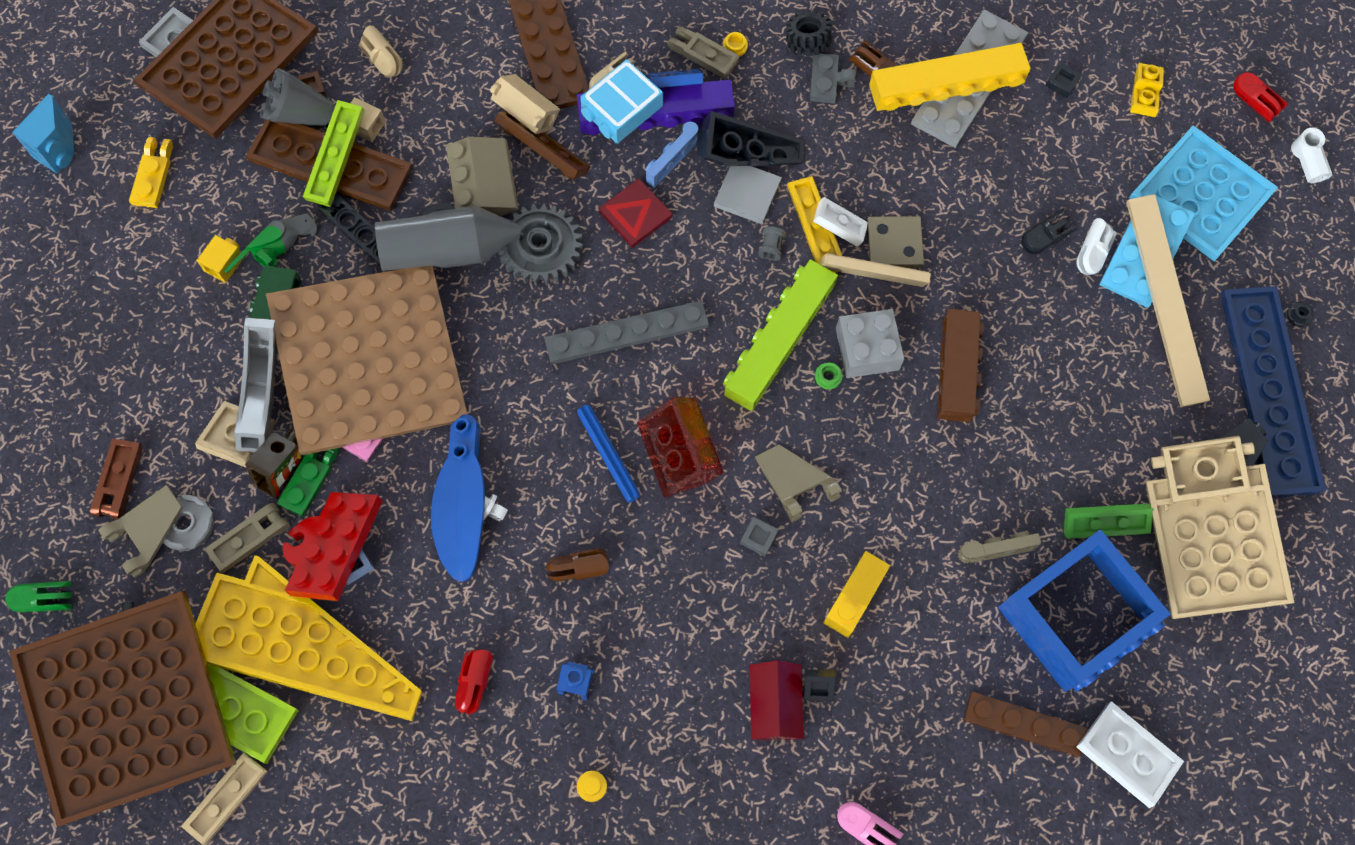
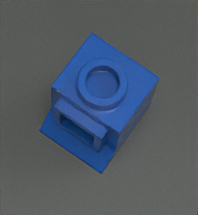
[557,662,594,700]

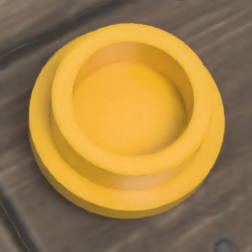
[723,32,748,57]
[577,771,607,802]

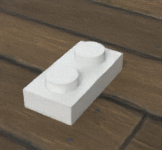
[813,197,868,247]

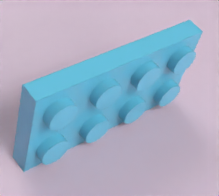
[1099,191,1195,308]

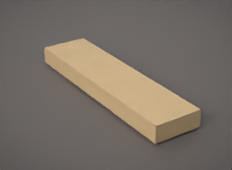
[820,253,931,287]

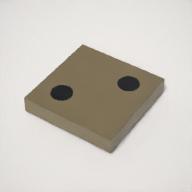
[867,216,924,268]

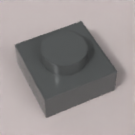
[740,517,779,557]

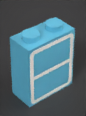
[581,59,663,144]

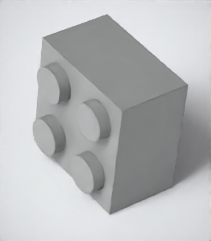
[836,309,904,378]

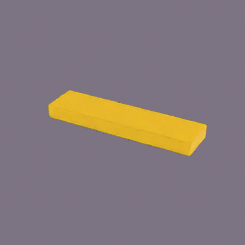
[787,176,842,273]

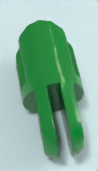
[5,581,73,612]

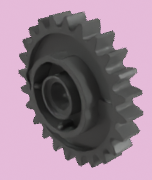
[498,203,583,286]

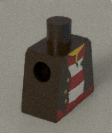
[245,429,302,499]

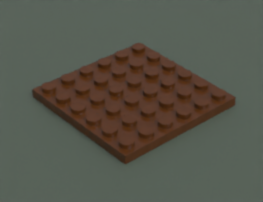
[9,591,236,827]

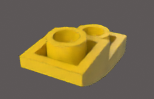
[1130,63,1164,117]

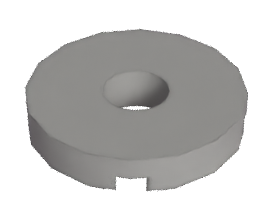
[163,494,214,551]

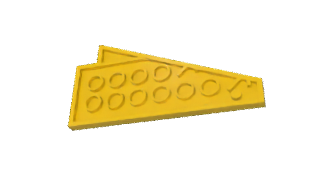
[196,556,422,721]

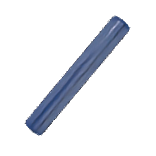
[577,404,640,503]

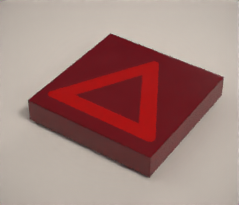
[598,178,673,248]

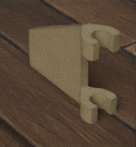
[755,445,842,522]
[98,485,183,578]

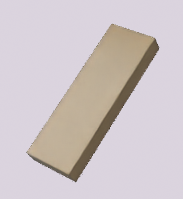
[181,752,268,845]

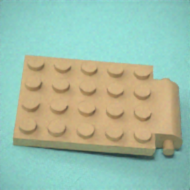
[1145,436,1294,619]

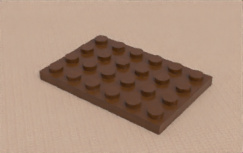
[134,0,318,139]

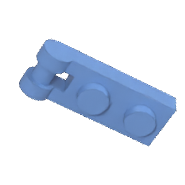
[646,122,698,188]

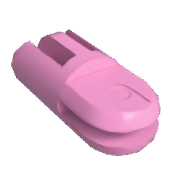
[837,802,904,845]

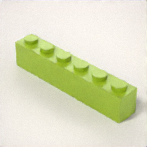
[723,259,838,412]

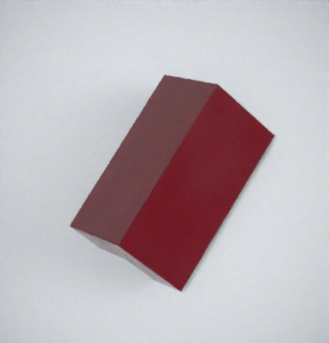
[749,660,804,741]

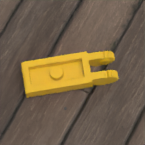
[129,137,173,208]

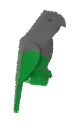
[224,213,317,273]

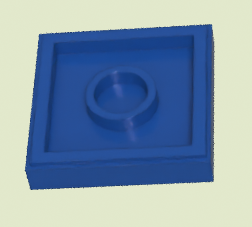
[647,69,703,88]

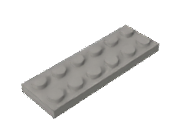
[911,10,1028,148]

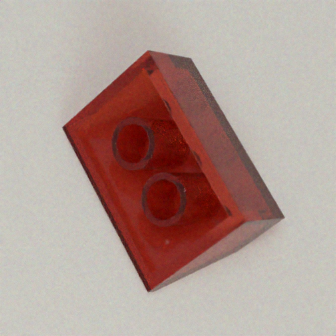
[637,397,724,498]

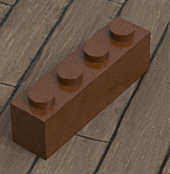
[937,309,984,423]

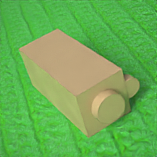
[490,74,560,134]

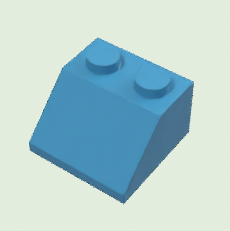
[12,94,75,173]

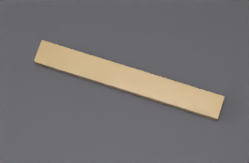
[1126,194,1210,407]

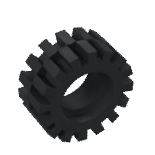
[786,10,832,56]

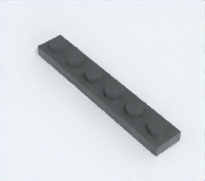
[544,300,709,365]

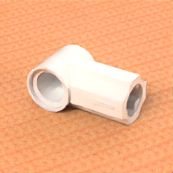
[1291,128,1332,184]

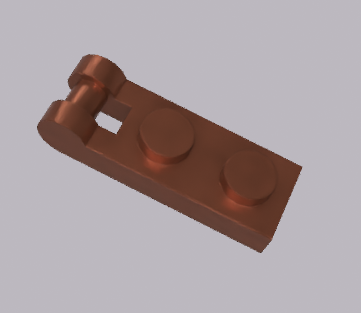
[90,438,143,520]

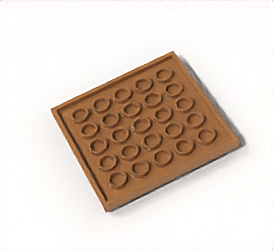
[266,266,467,456]

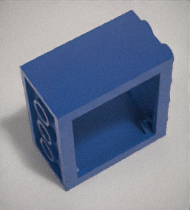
[998,529,1171,692]

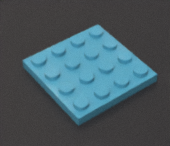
[1129,126,1278,261]

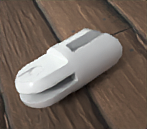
[1077,218,1117,275]

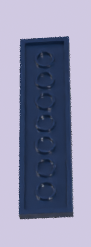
[1221,286,1326,498]

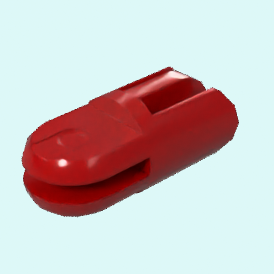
[1233,72,1288,123]
[455,650,493,715]

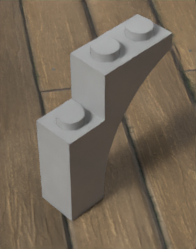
[234,318,277,452]

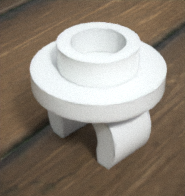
[483,494,508,522]

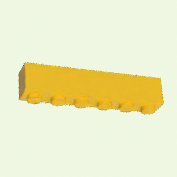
[869,43,1031,111]

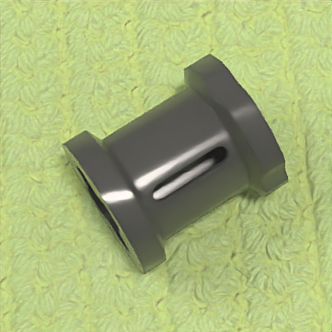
[758,226,786,261]

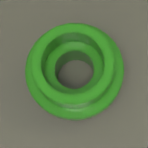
[815,363,843,389]

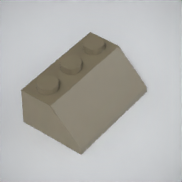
[446,137,519,216]

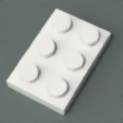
[1076,701,1184,808]

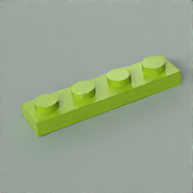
[303,100,365,207]

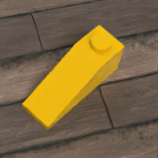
[823,551,890,638]

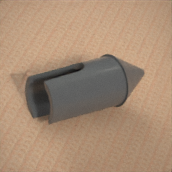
[375,204,521,272]

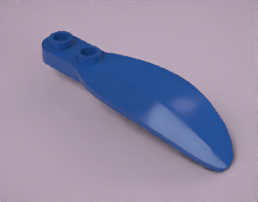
[431,414,485,582]

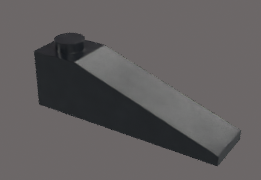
[696,111,805,167]

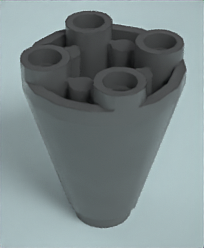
[260,68,336,126]

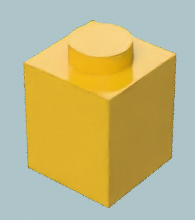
[196,235,244,283]

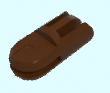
[849,39,898,77]
[546,548,609,581]

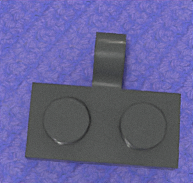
[810,54,856,104]

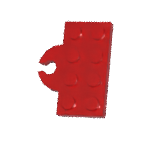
[283,492,383,601]

